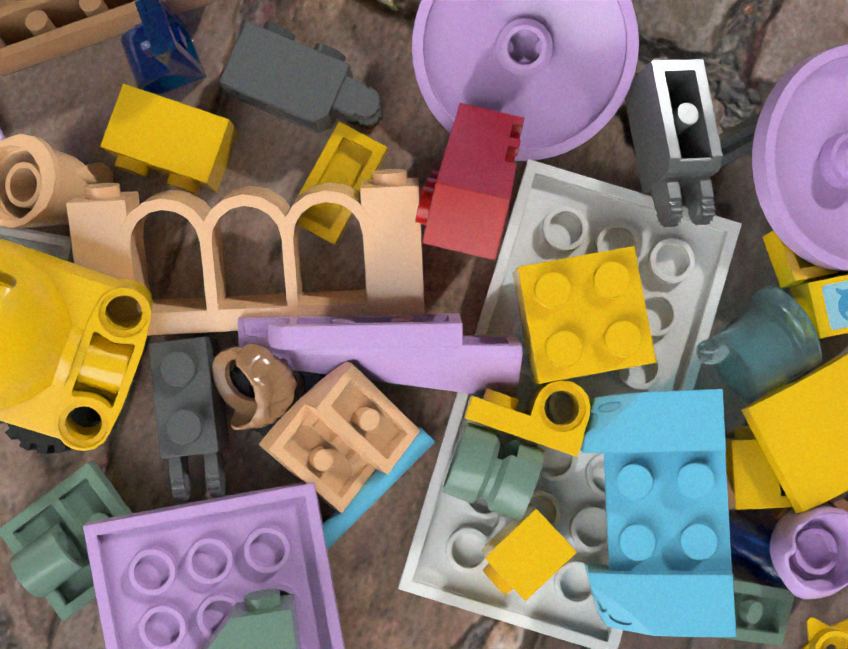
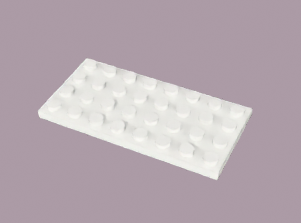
[398,159,742,649]

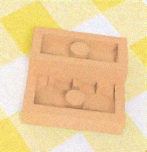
[259,361,421,513]

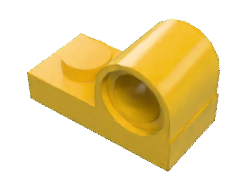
[463,380,591,457]

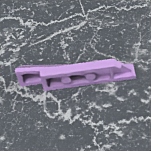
[238,313,522,398]

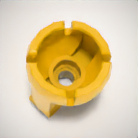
[0,239,153,451]

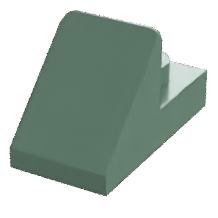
[716,575,794,646]

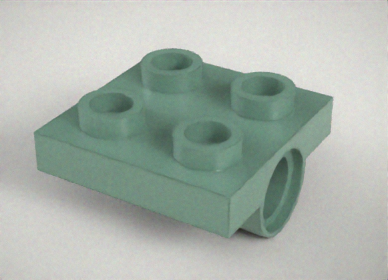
[0,461,132,622]

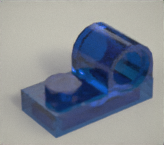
[120,0,207,95]

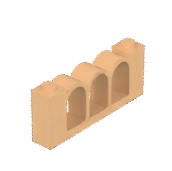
[66,169,425,335]

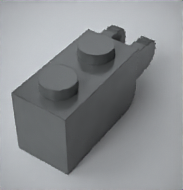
[220,21,384,134]
[625,59,723,228]
[148,337,229,502]

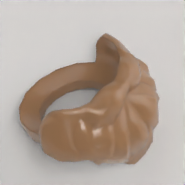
[212,343,298,430]

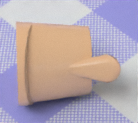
[0,134,114,228]

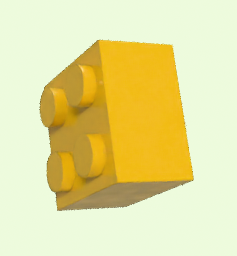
[512,246,657,384]

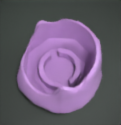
[770,505,848,600]

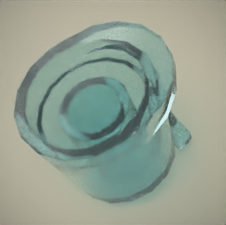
[696,285,822,402]

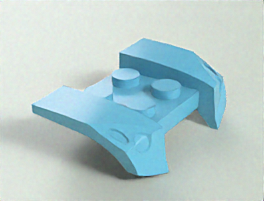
[580,389,736,637]

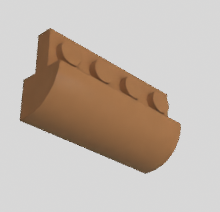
[0,0,215,76]

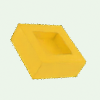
[762,230,838,288]

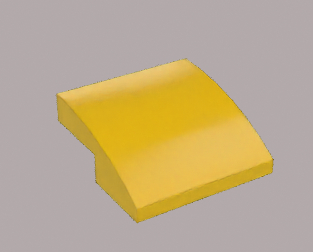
[741,353,848,513]

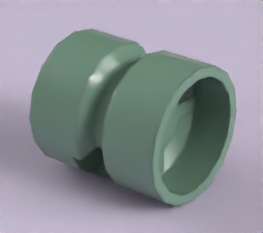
[442,421,545,521]

